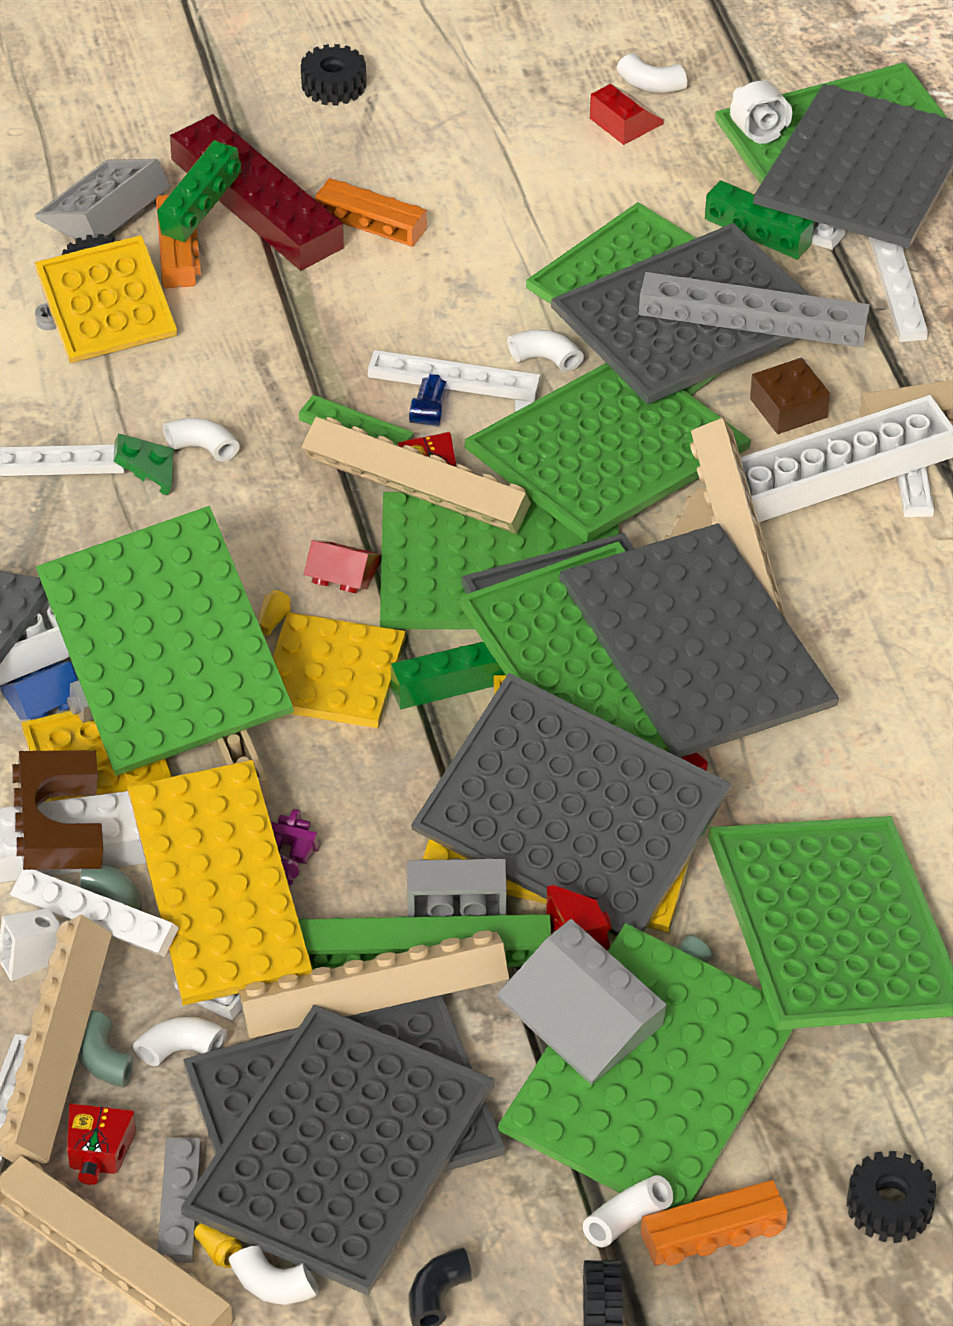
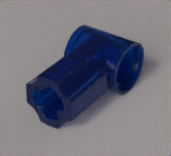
[409,374,446,427]

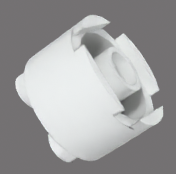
[730,80,792,144]

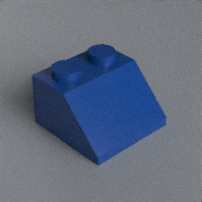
[0,661,78,720]

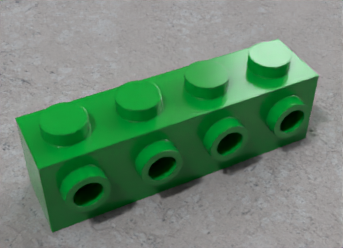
[157,140,241,243]
[705,180,814,260]
[391,642,505,710]

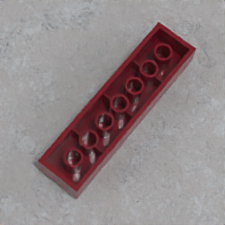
[170,114,344,271]

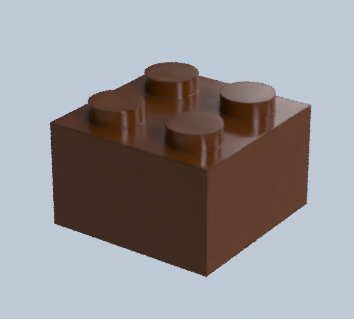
[750,357,830,435]

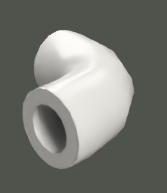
[617,54,687,93]
[507,329,584,372]
[163,417,239,462]
[133,1017,227,1067]
[583,1175,673,1247]
[228,1245,319,1305]

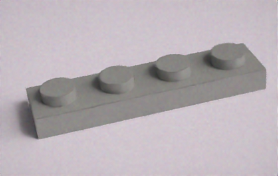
[157,1138,201,1263]

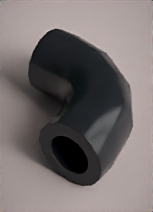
[408,1247,472,1326]

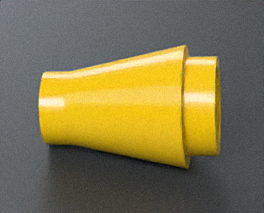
[257,590,292,636]
[194,1223,243,1268]

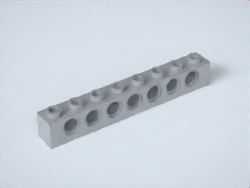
[639,272,870,348]

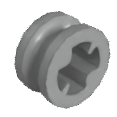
[35,303,56,330]

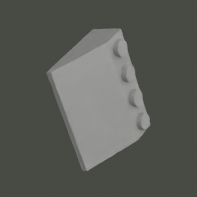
[34,158,171,240]
[497,919,667,1085]

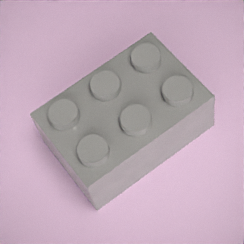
[407,858,506,917]

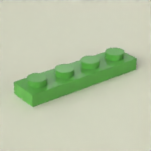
[299,395,414,446]

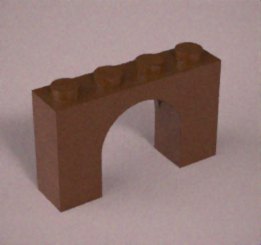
[12,750,103,870]

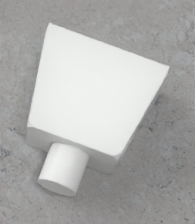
[0,908,69,981]

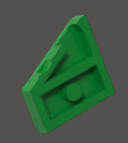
[113,433,174,496]

